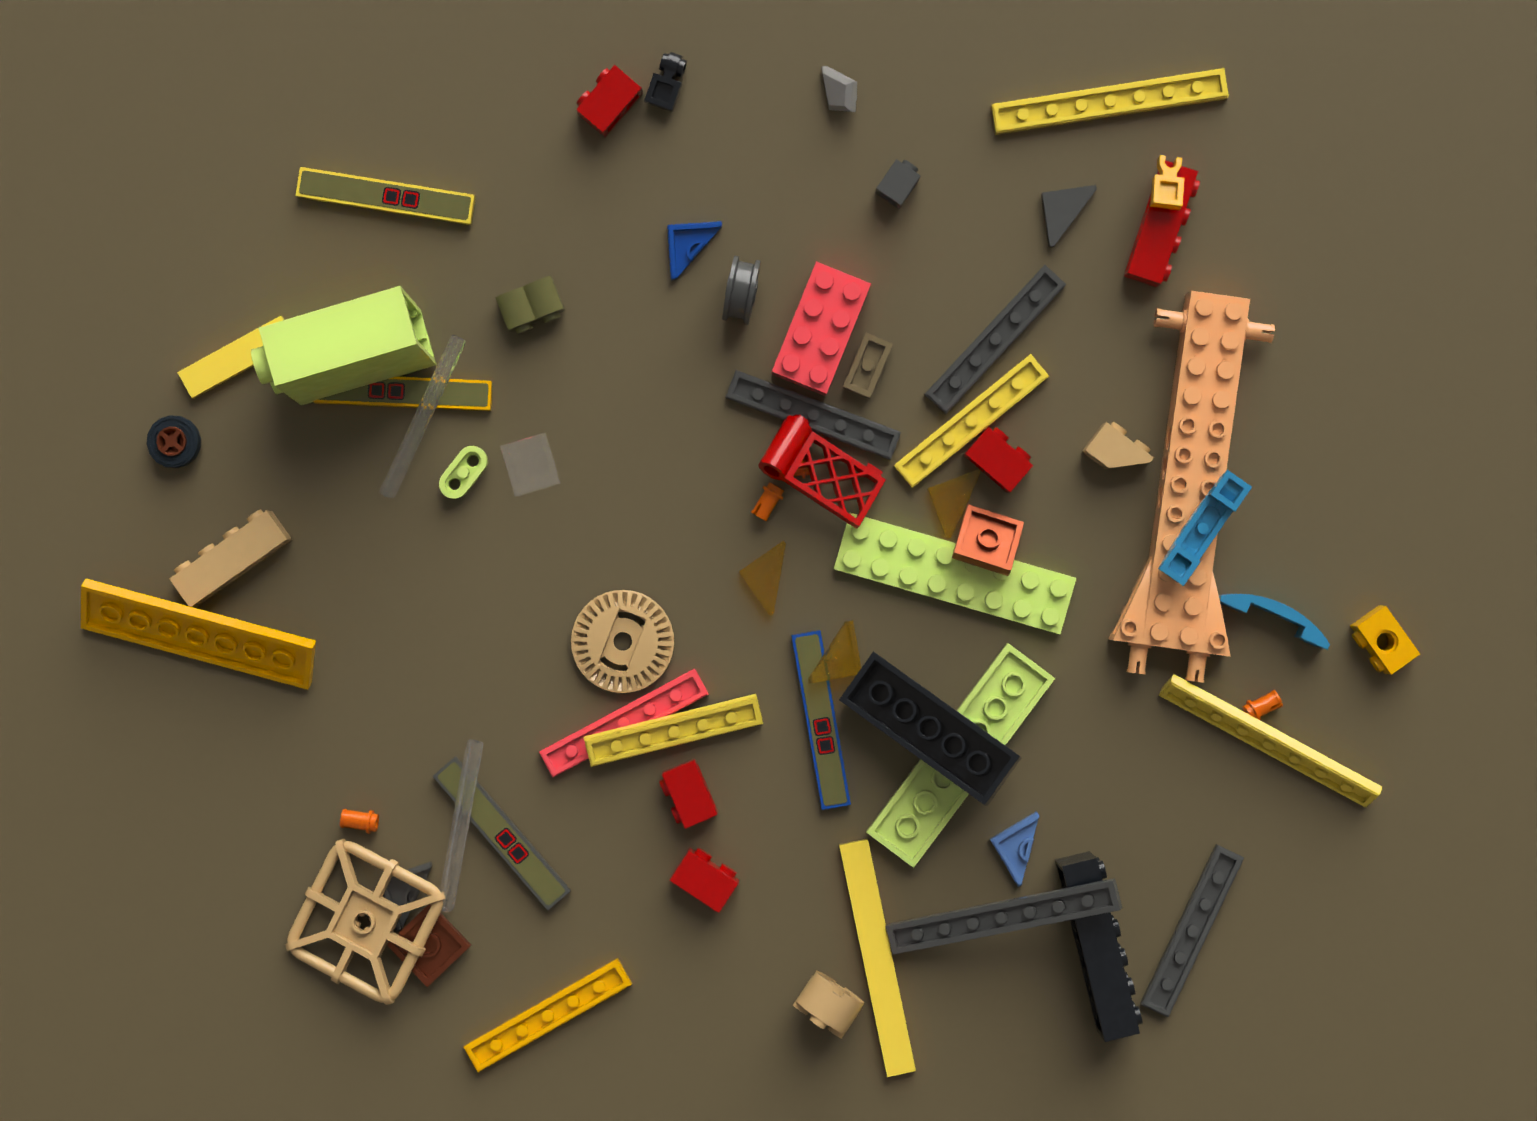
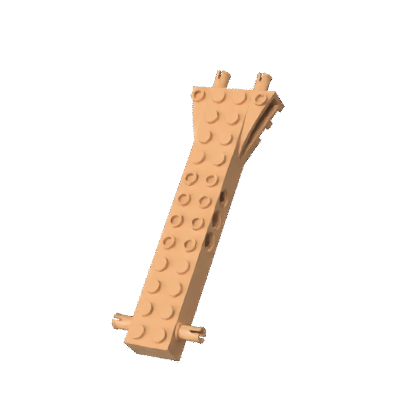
[1108,291,1275,683]

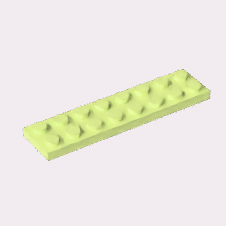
[833,513,1077,635]
[866,643,1055,868]

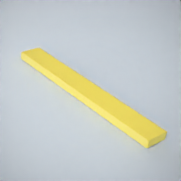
[991,68,1229,135]
[1159,674,1382,807]
[839,839,916,1077]

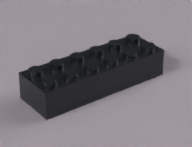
[839,651,1022,806]
[1055,851,1143,1042]

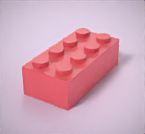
[772,261,871,396]

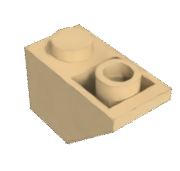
[1082,422,1154,469]

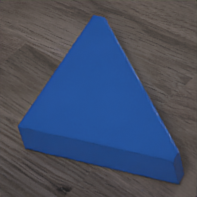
[667,221,722,281]

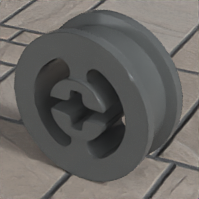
[722,256,761,325]

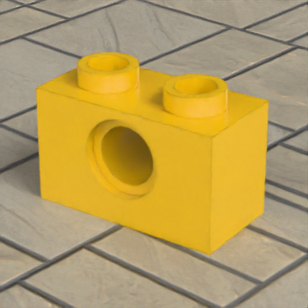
[1350,605,1420,675]

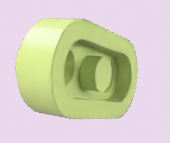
[439,446,488,499]

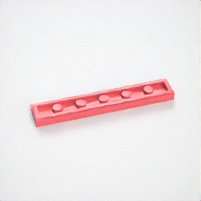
[539,668,709,778]

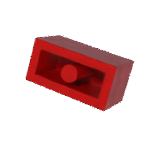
[576,65,643,138]
[963,427,1034,493]
[659,758,718,829]
[669,847,739,913]

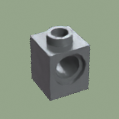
[875,159,921,209]

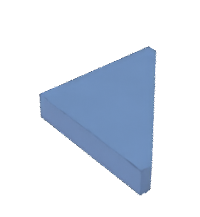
[990,811,1040,887]

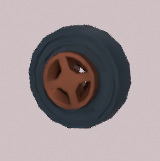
[146,415,201,468]

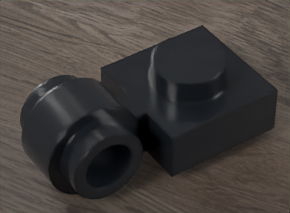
[644,52,687,112]

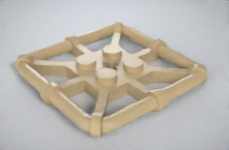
[285,838,446,1005]

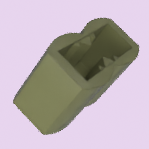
[495,276,565,335]

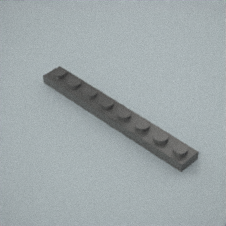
[885,878,1122,955]

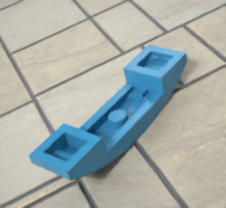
[1158,470,1252,586]
[1219,594,1330,650]

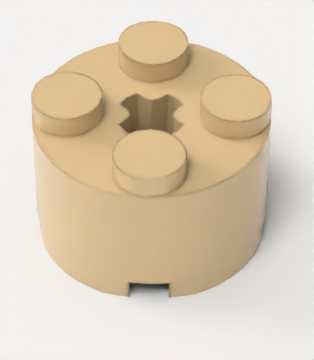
[793,970,864,1039]

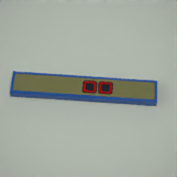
[791,630,851,810]

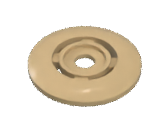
[571,590,674,693]

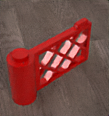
[758,414,886,529]

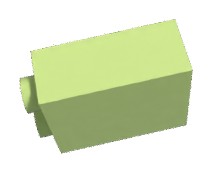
[251,286,437,405]

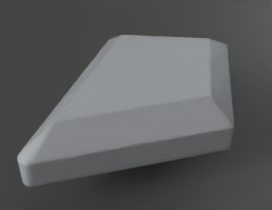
[821,66,857,112]

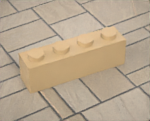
[169,509,292,608]

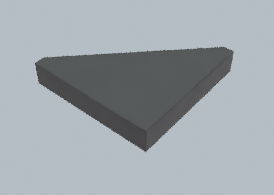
[1041,185,1097,248]
[378,861,433,932]

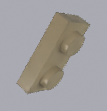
[843,332,893,399]

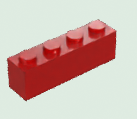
[1123,160,1200,287]

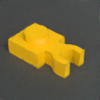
[1150,155,1184,210]

